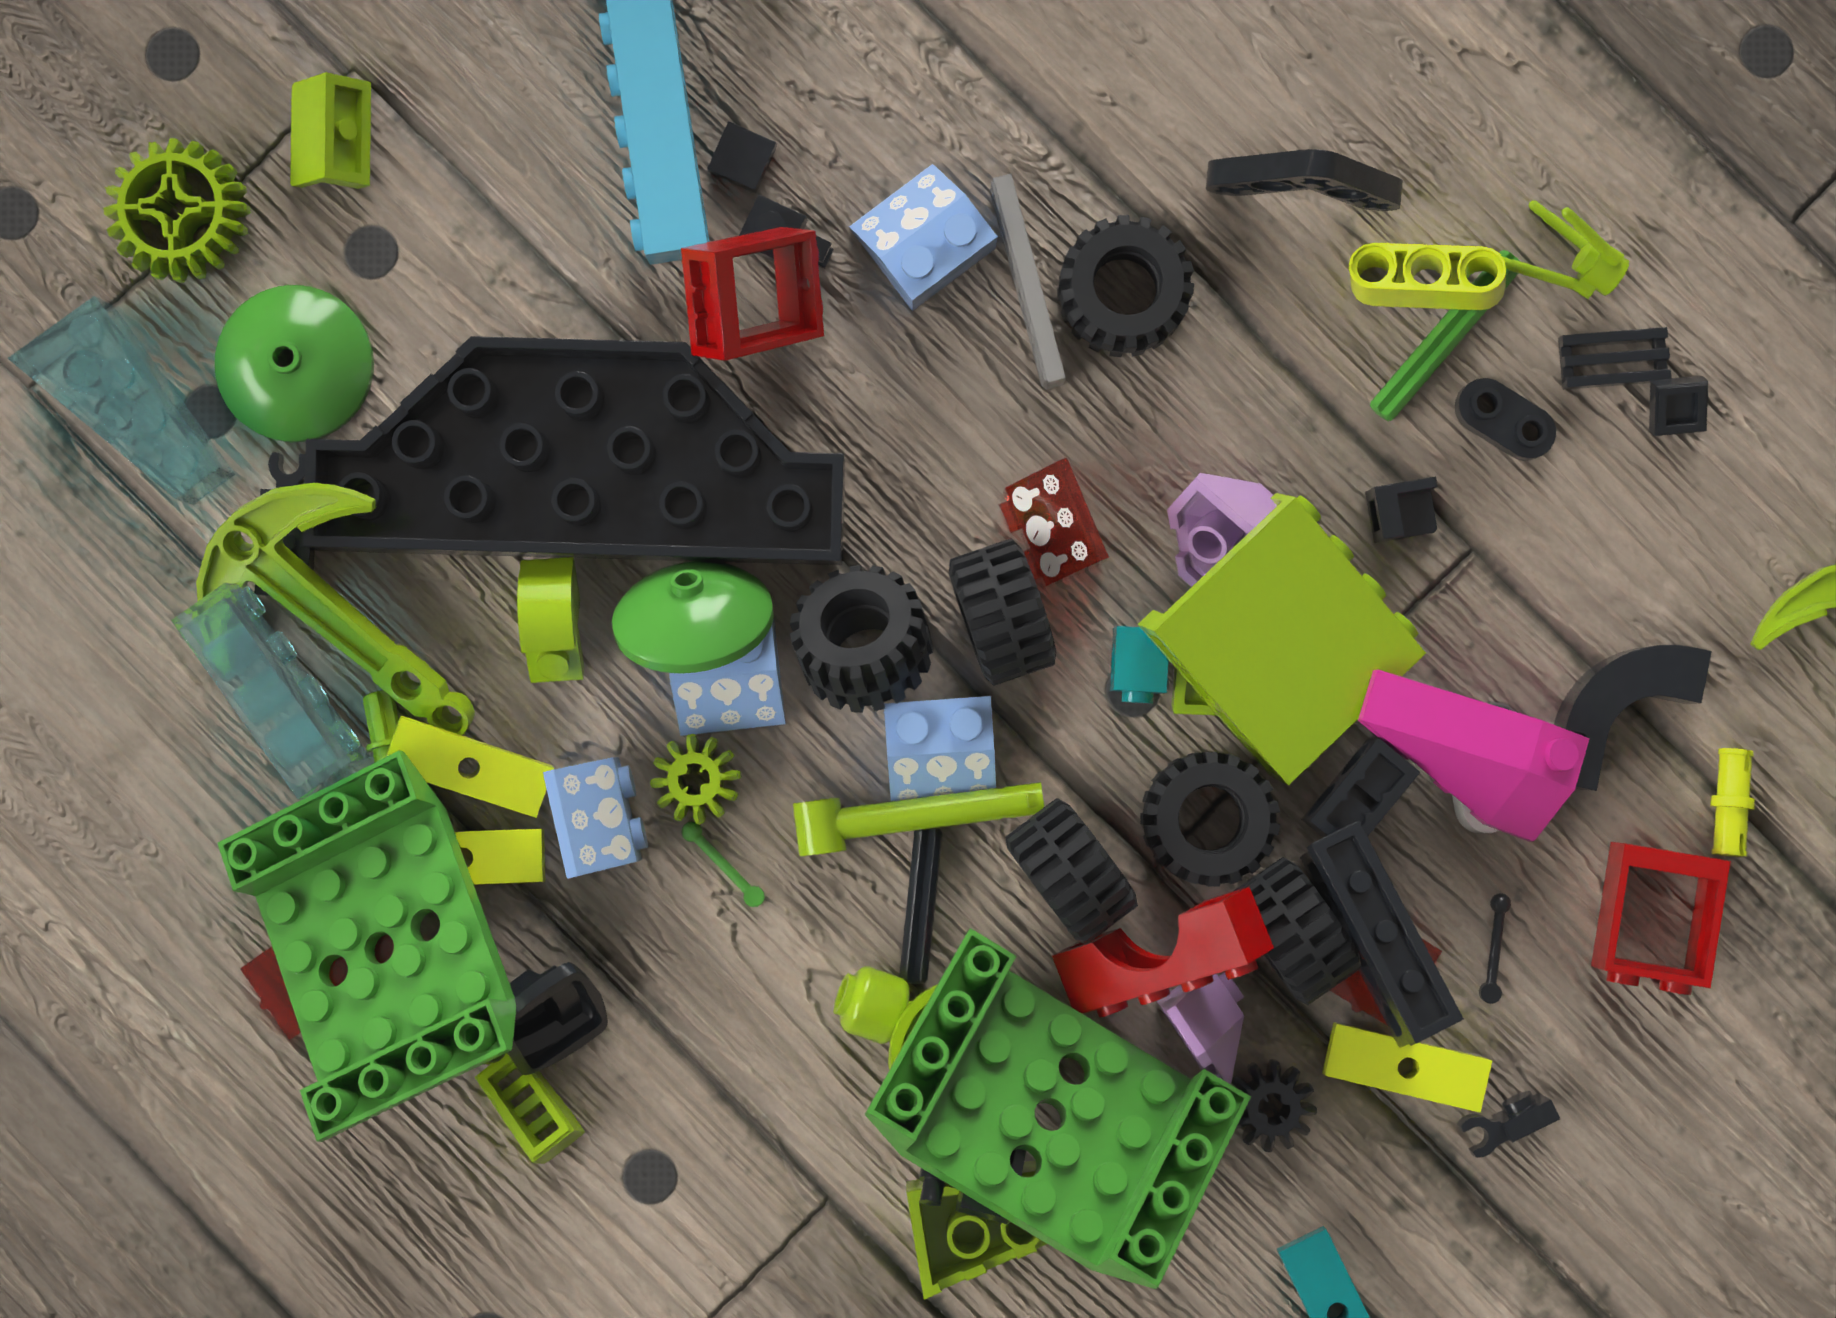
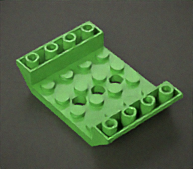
[217,750,516,1142]
[865,928,1251,1289]

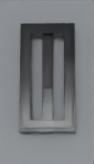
[1558,327,1672,390]

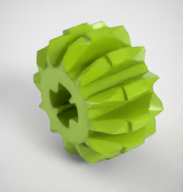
[650,734,742,824]

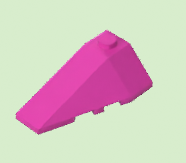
[1358,669,1590,842]

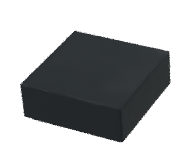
[707,121,777,194]
[1649,376,1708,436]

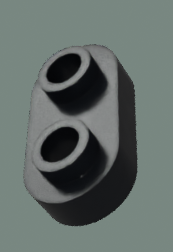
[1455,378,1556,461]

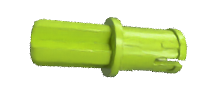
[363,690,399,763]

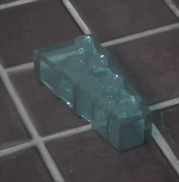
[8,295,236,505]
[171,583,371,799]

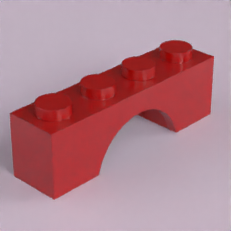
[1052,886,1274,1018]

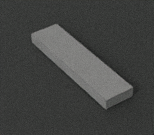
[990,174,1066,390]

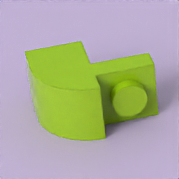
[517,557,584,683]

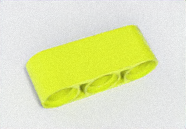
[1349,243,1506,310]

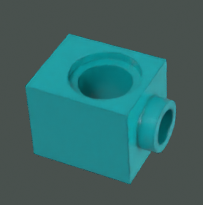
[1110,626,1169,704]

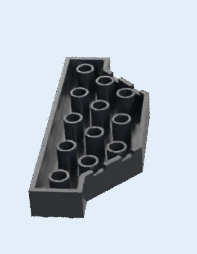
[302,336,845,565]

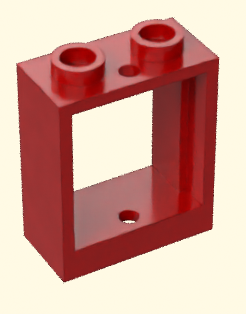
[681,227,824,361]
[1591,842,1731,995]

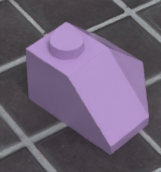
[1167,473,1277,587]
[1156,972,1244,1084]

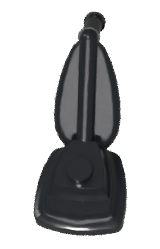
[482,962,608,1075]

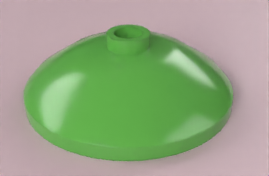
[215,285,374,442]
[612,561,773,673]

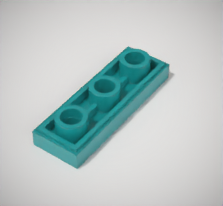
[1276,1226,1370,1318]

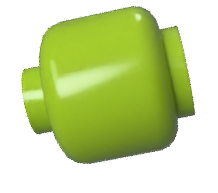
[833,966,912,1044]

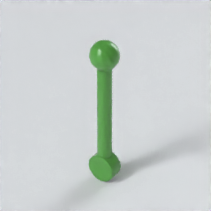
[681,821,765,907]

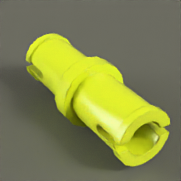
[1710,748,1755,857]

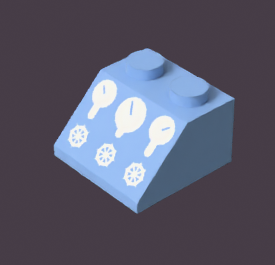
[849,164,998,311]
[669,619,786,736]
[884,696,996,801]
[543,757,648,879]

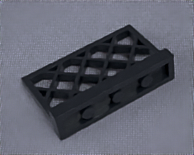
[1300,821,1464,1048]

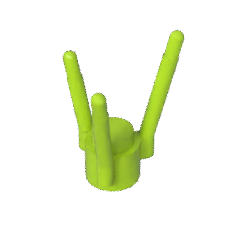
[1502,200,1629,299]

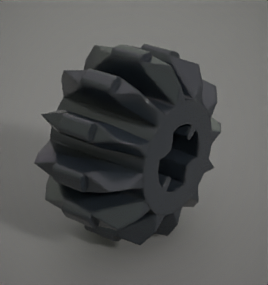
[1231,1059,1317,1152]

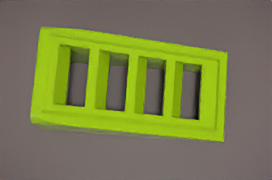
[475,1053,585,1164]

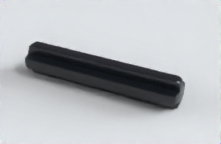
[899,828,943,984]

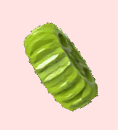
[102,138,251,283]

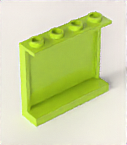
[1138,493,1426,785]

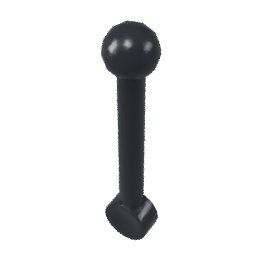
[1479,893,1511,1004]

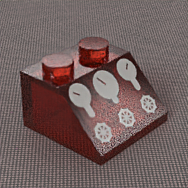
[998,457,1109,589]

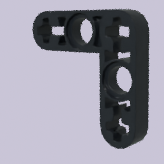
[1206,149,1403,211]

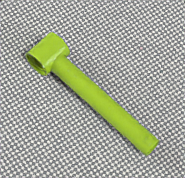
[793,782,1044,856]

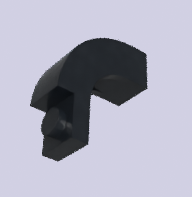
[1554,645,1712,791]

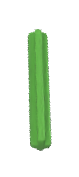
[1370,250,1520,421]

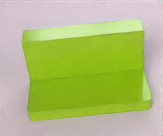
[290,72,371,189]

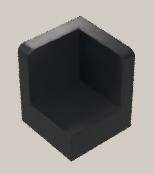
[1365,476,1438,543]

